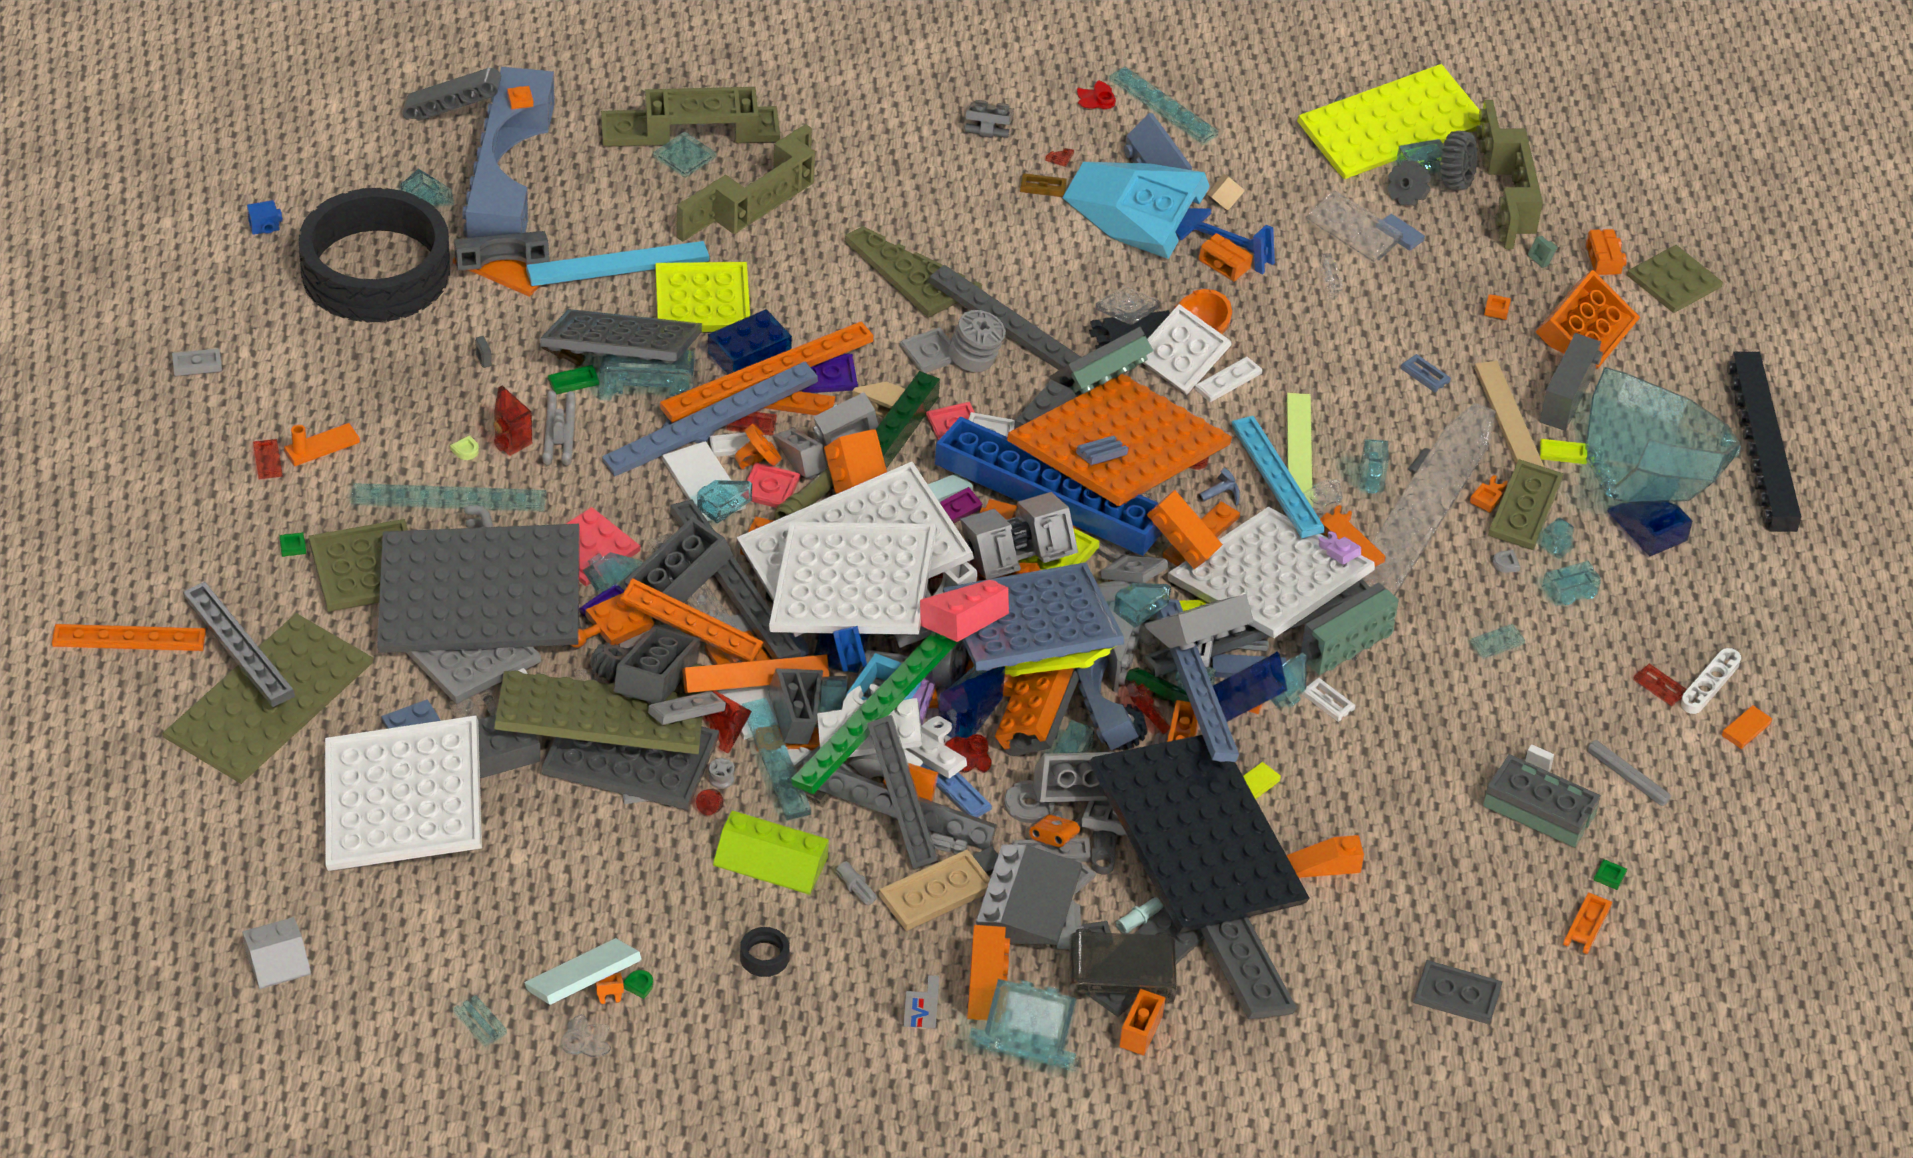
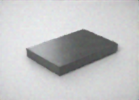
[1413,960,1503,1025]

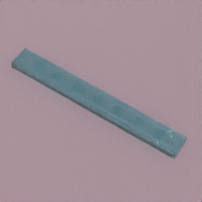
[351,483,546,512]

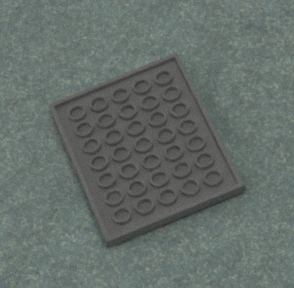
[377,523,580,653]

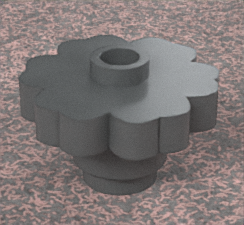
[1387,160,1431,206]

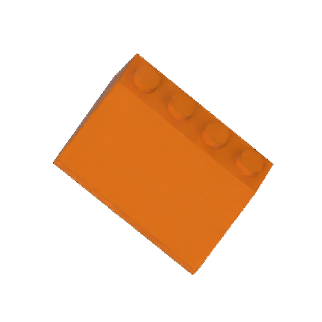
[1535,269,1640,369]

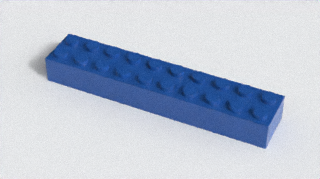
[935,416,1162,556]

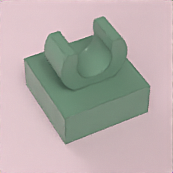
[1528,236,1558,268]

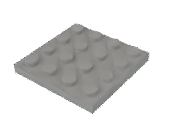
[406,647,541,704]

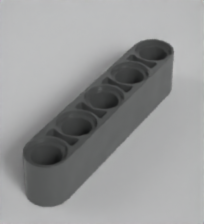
[402,68,501,121]

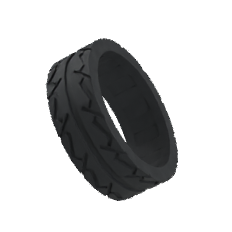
[299,188,450,323]

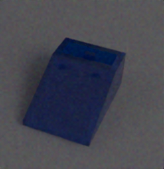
[1607,493,1693,557]
[938,666,1005,744]

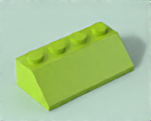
[713,810,829,895]

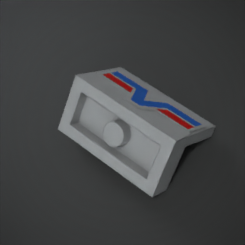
[904,975,939,1028]

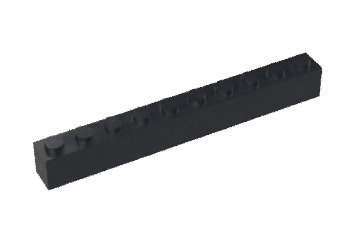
[1727,351,1802,532]

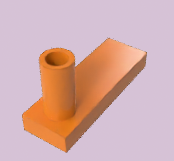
[284,423,360,466]

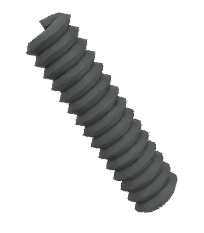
[1408,448,1432,474]

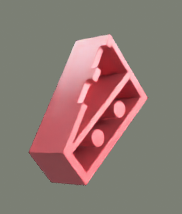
[920,580,1009,642]

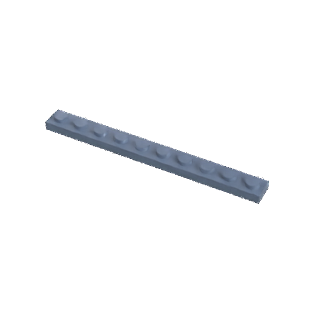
[602,361,818,477]
[1153,598,1239,762]

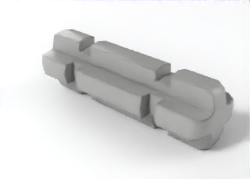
[931,833,967,854]

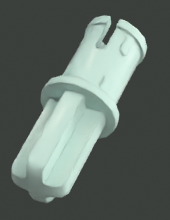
[1116,897,1163,935]

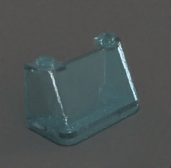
[599,349,696,400]

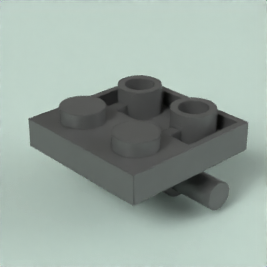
[965,100,1014,138]

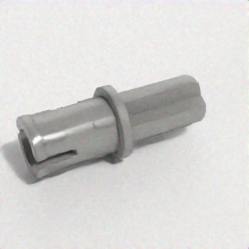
[836,861,877,906]

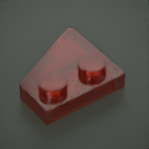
[1126,679,1171,734]
[704,691,752,753]

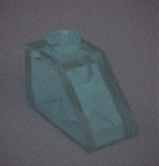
[400,168,454,207]
[697,480,752,524]
[583,552,643,594]
[1114,583,1171,628]
[1260,652,1306,709]

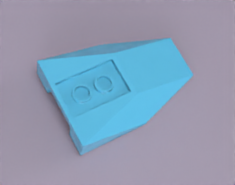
[1063,162,1210,259]

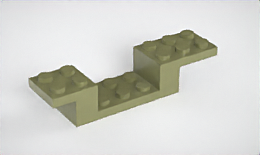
[601,86,780,147]
[1476,100,1543,249]
[676,124,815,242]

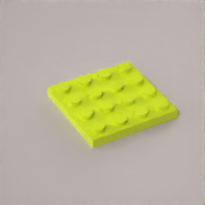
[656,262,751,332]

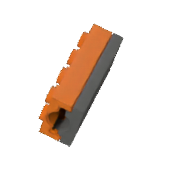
[995,668,1080,756]

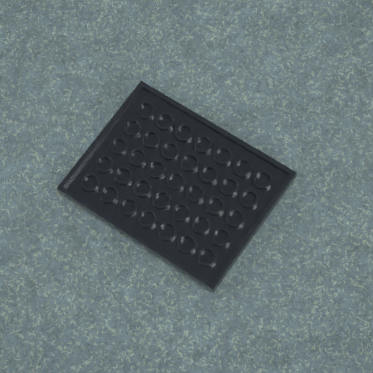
[1089,735,1310,933]

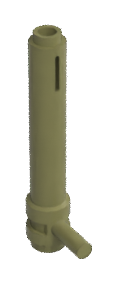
[775,467,834,520]

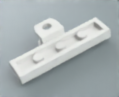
[905,716,967,779]

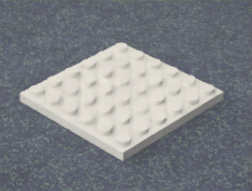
[1168,507,1375,638]
[769,522,936,634]
[325,716,482,871]

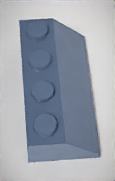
[1124,113,1192,170]

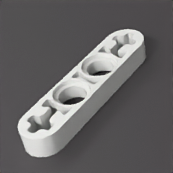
[1681,648,1741,714]

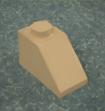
[852,381,905,418]

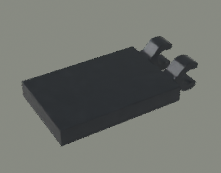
[1089,310,1170,349]

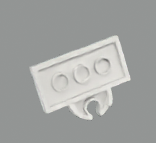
[817,684,923,758]

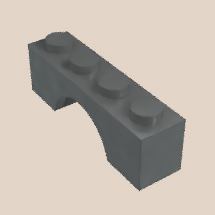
[454,231,550,271]

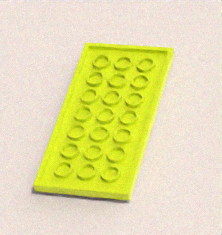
[1297,64,1480,179]

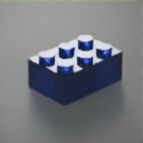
[708,309,792,375]

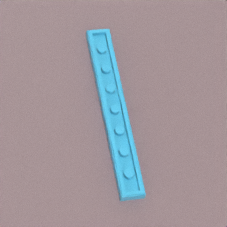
[526,241,709,286]
[1232,416,1324,538]

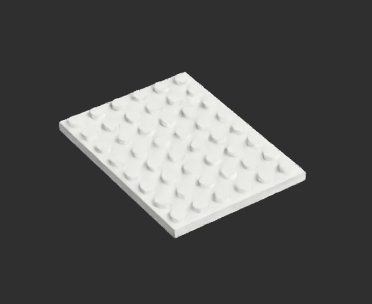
[737,462,974,637]

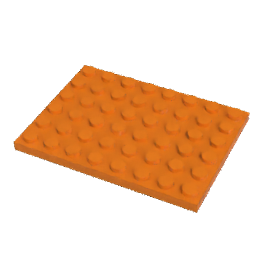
[1007,374,1232,506]

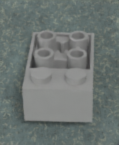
[1106,602,1142,693]

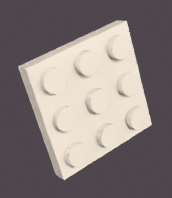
[1143,304,1232,395]

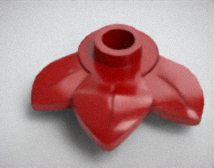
[1077,80,1116,109]

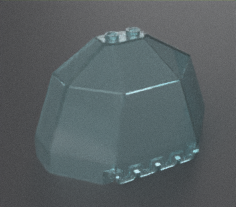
[1585,367,1741,504]

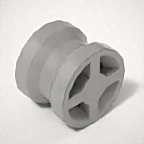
[709,758,735,789]

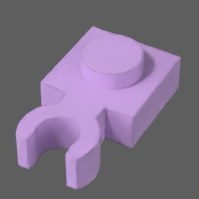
[1318,531,1361,565]

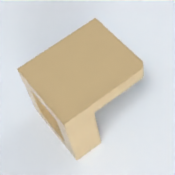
[1207,174,1245,210]

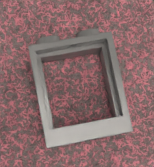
[813,392,878,451]

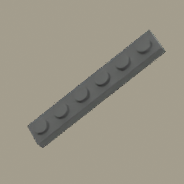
[867,715,939,870]

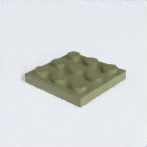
[1627,245,1723,313]

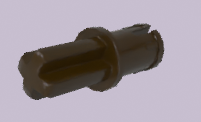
[541,347,586,366]

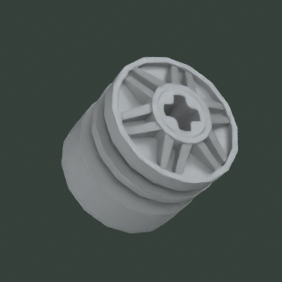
[948,310,1006,372]

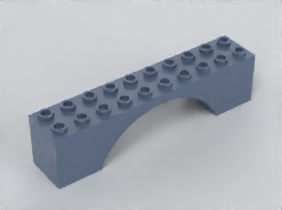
[463,67,555,238]

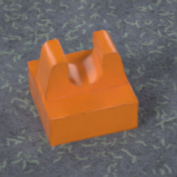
[595,972,624,1004]

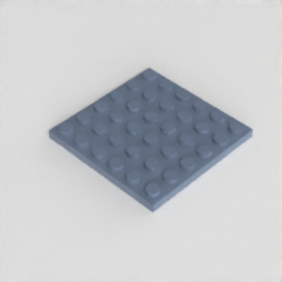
[943,562,1124,671]

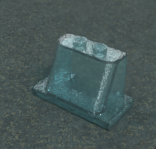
[969,979,1079,1072]

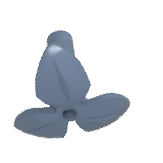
[1199,468,1240,505]

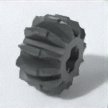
[590,643,629,681]

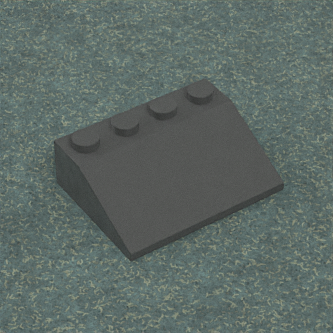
[976,844,1083,945]

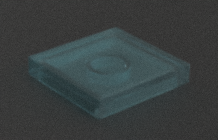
[653,132,716,178]

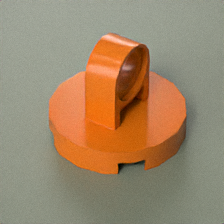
[735,423,782,470]

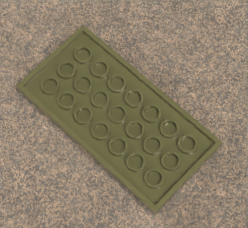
[163,613,373,784]
[495,670,702,754]

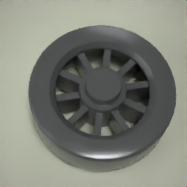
[932,639,968,689]

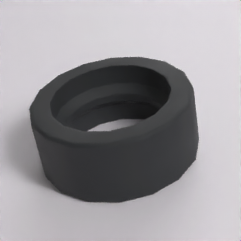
[740,927,790,977]

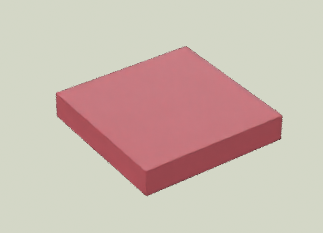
[925,402,975,441]
[740,462,801,508]

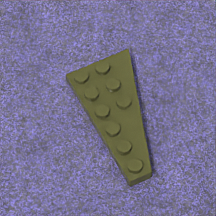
[845,226,982,318]

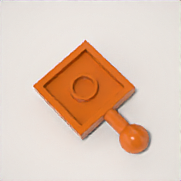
[570,593,654,648]

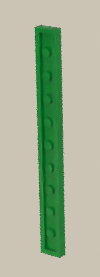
[791,632,958,794]

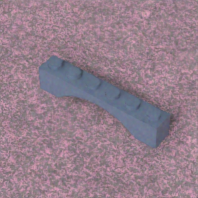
[1073,656,1138,750]

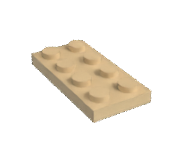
[879,849,990,931]

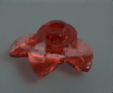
[945,734,992,773]

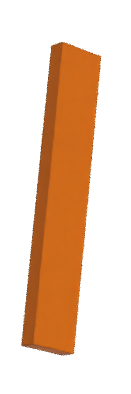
[620,578,764,662]
[52,624,206,651]
[682,655,829,693]

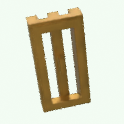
[1020,173,1067,197]

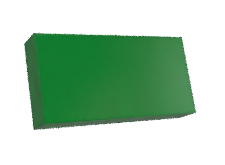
[548,365,600,395]

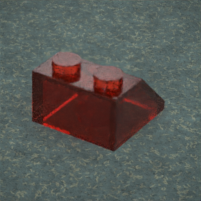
[493,385,533,456]

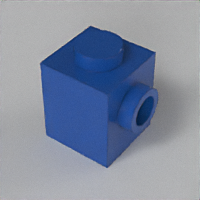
[247,200,283,235]

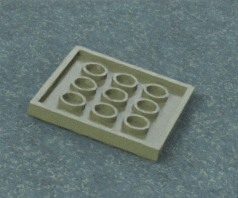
[309,519,408,612]

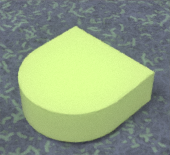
[450,435,479,460]

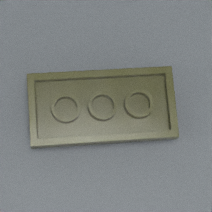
[1488,459,1564,550]

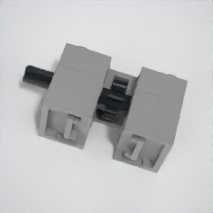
[960,492,1078,580]

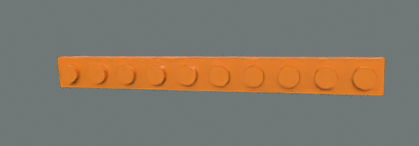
[660,321,874,423]

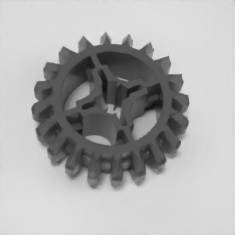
[1440,131,1478,190]

